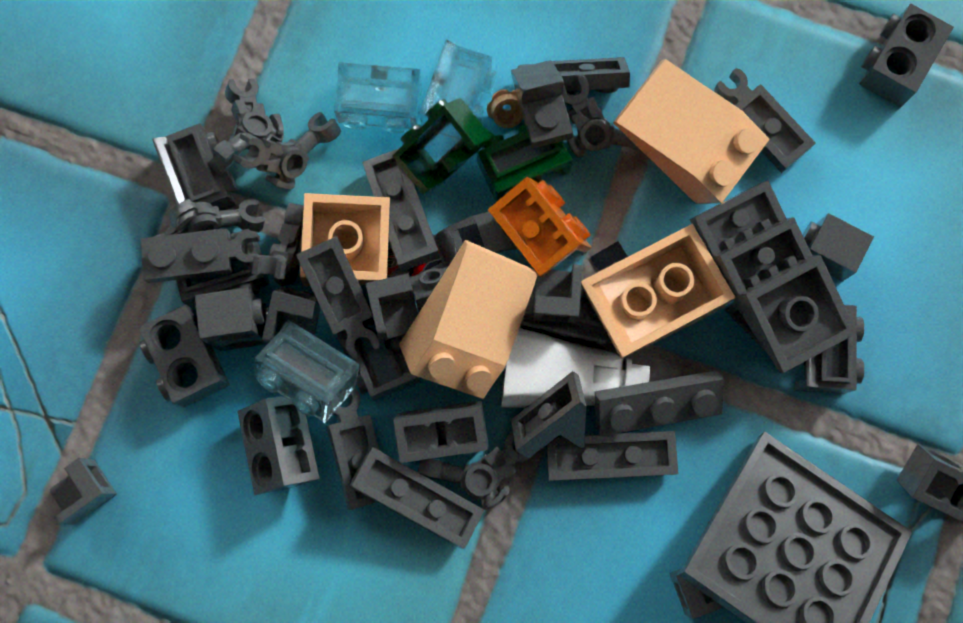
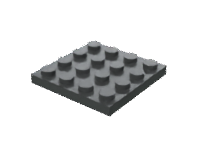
[679,431,912,623]

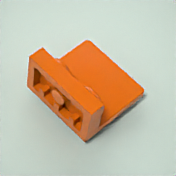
[488,177,592,277]

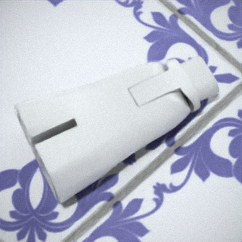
[501,328,650,408]

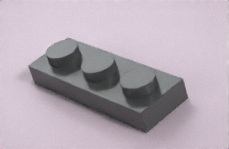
[362,149,441,272]
[594,370,724,436]
[546,431,678,481]
[348,447,484,549]

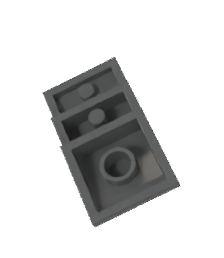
[689,180,857,373]

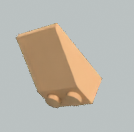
[613,59,770,204]
[581,224,736,359]
[399,240,538,399]

